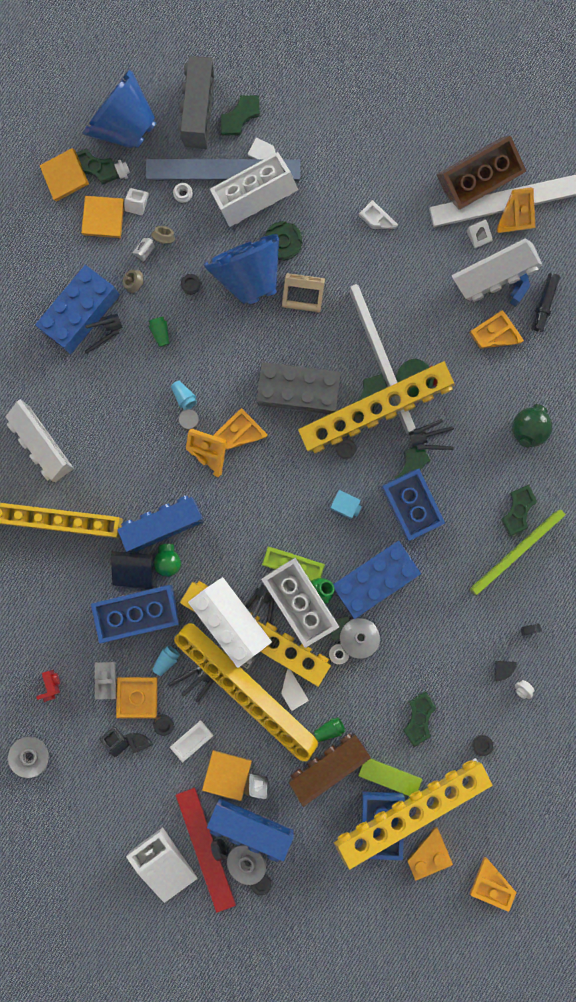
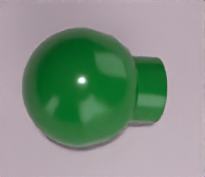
[153,544,181,577]
[311,578,335,604]

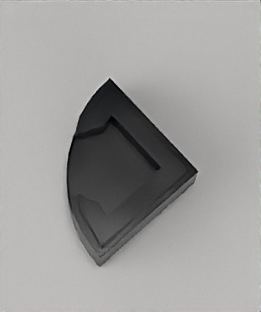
[494,660,517,681]
[126,732,153,754]

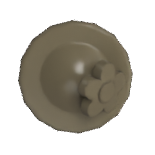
[151,226,175,244]
[122,270,143,293]

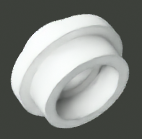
[114,159,130,179]
[173,183,193,203]
[329,644,349,664]
[515,680,535,699]

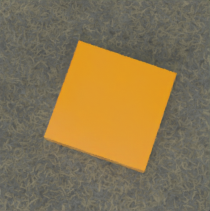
[40,148,89,202]
[81,196,124,238]
[116,677,158,718]
[202,750,252,801]

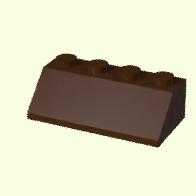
[436,136,527,210]
[289,733,371,807]

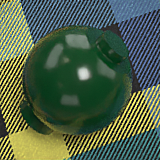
[512,404,552,448]

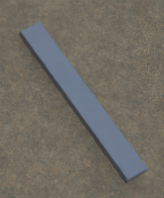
[146,159,300,181]

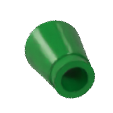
[148,317,170,347]
[314,717,345,742]

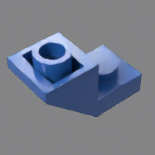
[510,273,530,307]

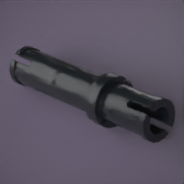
[531,273,560,332]

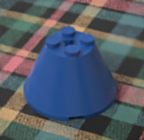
[82,69,156,149]
[204,234,279,304]

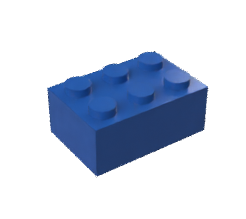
[380,469,445,541]
[360,791,405,861]

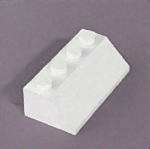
[210,152,298,227]
[452,238,542,302]
[6,399,74,482]
[261,558,339,648]
[188,577,272,668]

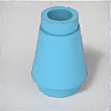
[171,381,197,410]
[152,645,180,676]

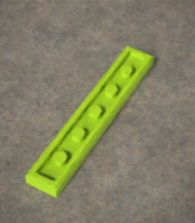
[470,509,566,595]

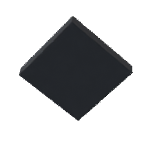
[111,551,153,589]

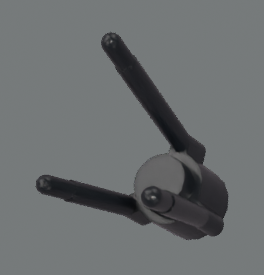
[85,313,123,354]
[409,419,454,451]
[245,584,275,623]
[168,666,214,702]

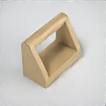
[282,273,325,312]

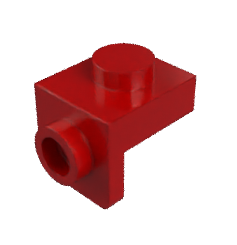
[36,670,60,702]

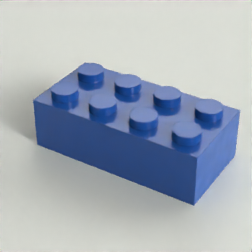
[35,265,120,355]
[117,496,205,553]
[333,540,421,619]
[91,585,181,644]
[207,798,294,862]

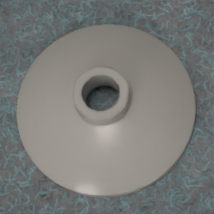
[340,618,380,659]
[8,737,49,778]
[227,845,266,885]

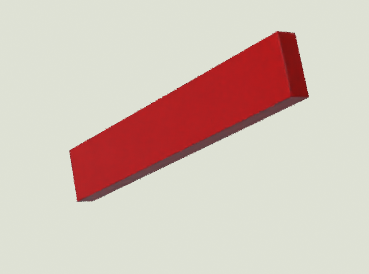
[176,787,236,913]

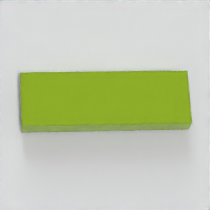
[262,546,325,581]
[358,759,422,796]

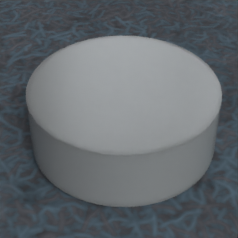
[179,409,199,430]

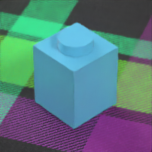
[330,490,362,519]

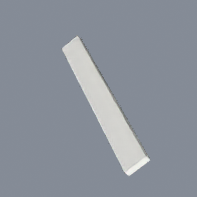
[429,175,576,228]
[350,284,415,435]

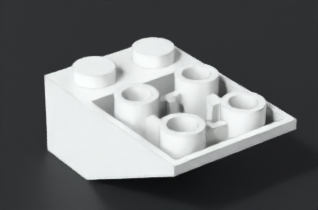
[126,827,198,903]

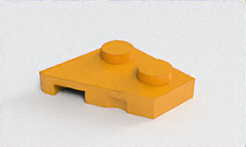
[497,187,535,233]
[469,310,524,349]
[213,408,268,450]
[186,429,227,477]
[407,826,453,881]
[470,857,517,912]

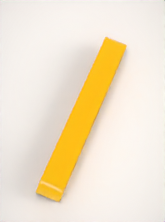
[174,623,318,762]

